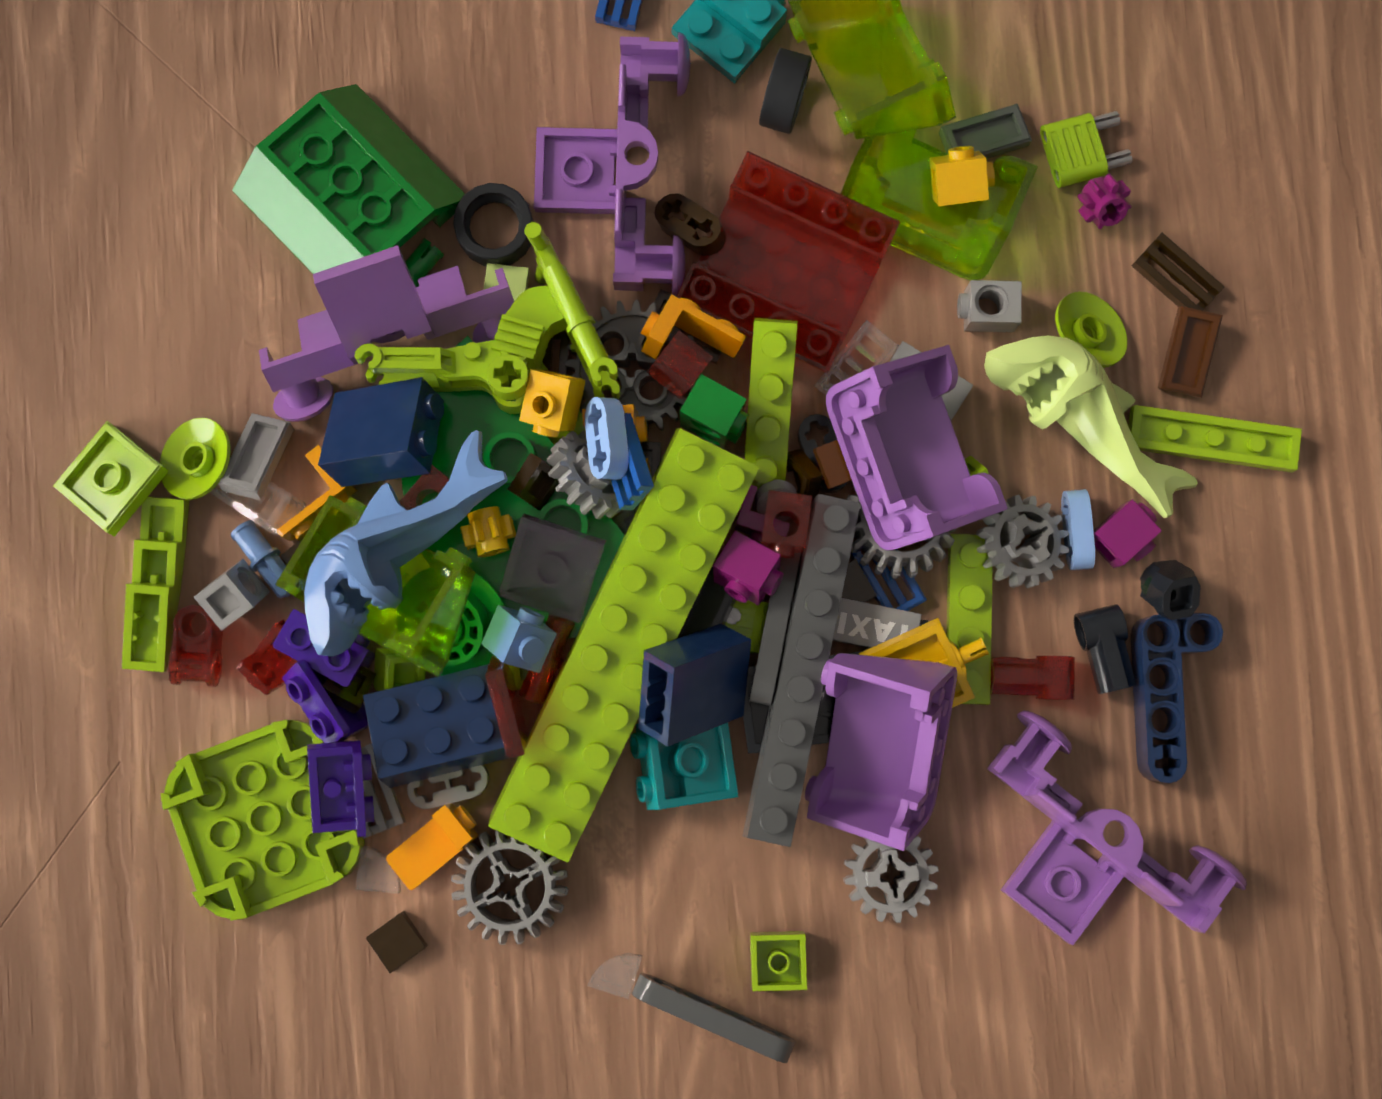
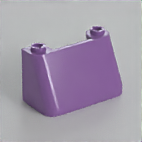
[826,345,1008,550]
[805,653,957,851]

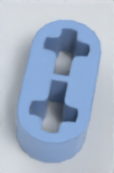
[585,397,629,480]
[1061,489,1095,570]

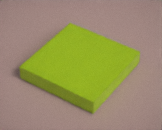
[53,421,169,537]

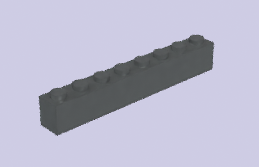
[742,494,860,847]

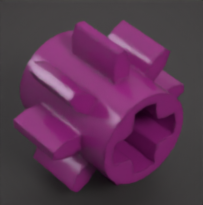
[1077,174,1132,229]

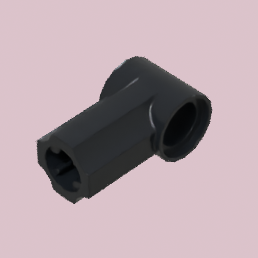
[1073,604,1136,694]

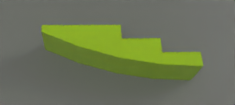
[122,496,189,672]

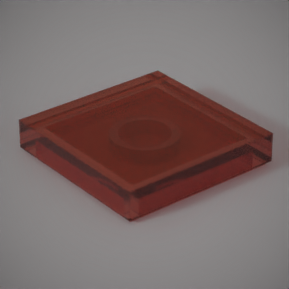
[485,656,528,758]

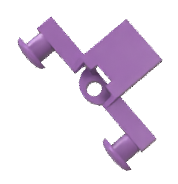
[534,32,690,297]
[259,245,514,422]
[987,710,1247,946]

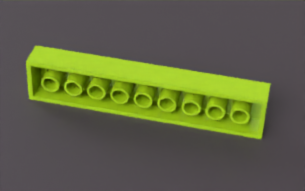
[488,428,760,863]

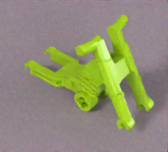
[354,222,620,414]

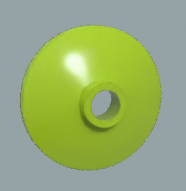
[1055,291,1127,368]
[160,418,231,500]

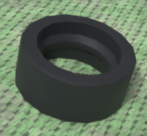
[759,48,812,134]
[453,183,534,266]

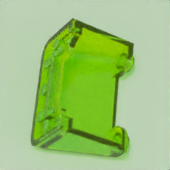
[787,0,956,140]
[836,98,1038,280]
[275,495,476,677]

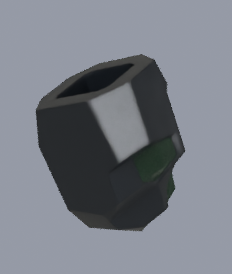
[1140,560,1201,620]

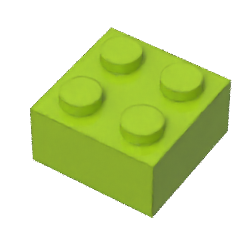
[750,931,807,991]

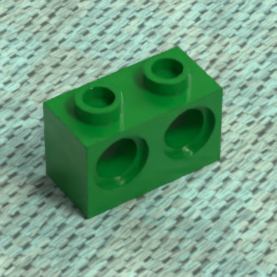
[680,374,749,449]

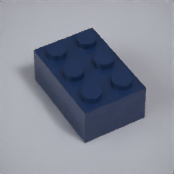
[363,664,515,788]

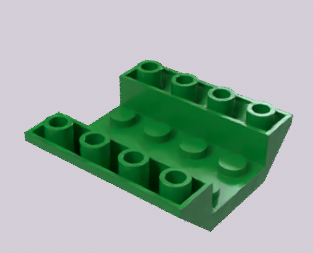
[232,84,465,274]

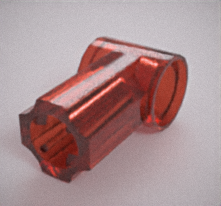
[990,656,1075,700]

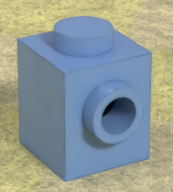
[481,604,557,673]

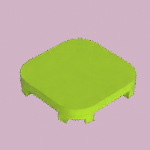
[160,720,365,921]

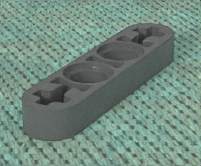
[749,544,802,706]
[632,973,796,1063]

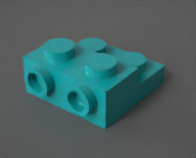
[672,0,787,84]
[630,723,739,810]

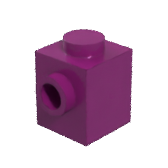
[1093,499,1162,568]
[713,531,784,606]

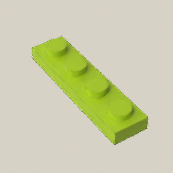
[745,318,798,489]
[1128,405,1302,473]
[946,534,993,705]

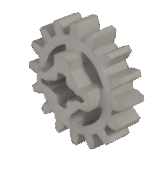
[547,430,621,519]
[976,495,1069,588]
[843,836,938,923]

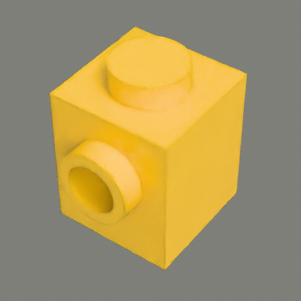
[929,146,995,207]
[519,369,586,437]

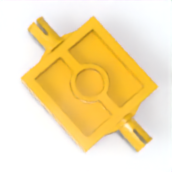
[859,618,989,708]

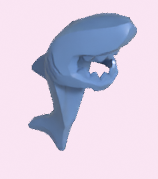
[304,430,507,656]

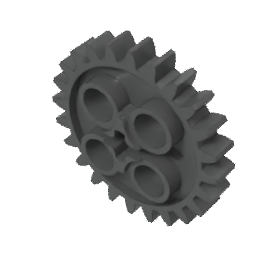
[564,300,701,432]

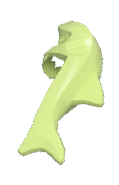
[984,335,1198,518]

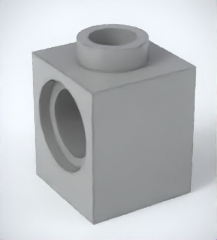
[957,280,1022,332]
[194,559,270,631]

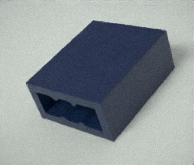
[318,377,444,487]
[638,624,751,747]

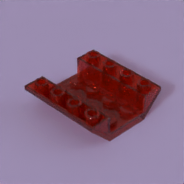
[676,151,900,374]

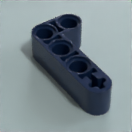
[1130,613,1223,783]

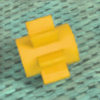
[460,506,517,557]

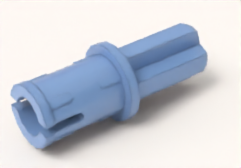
[231,520,299,599]

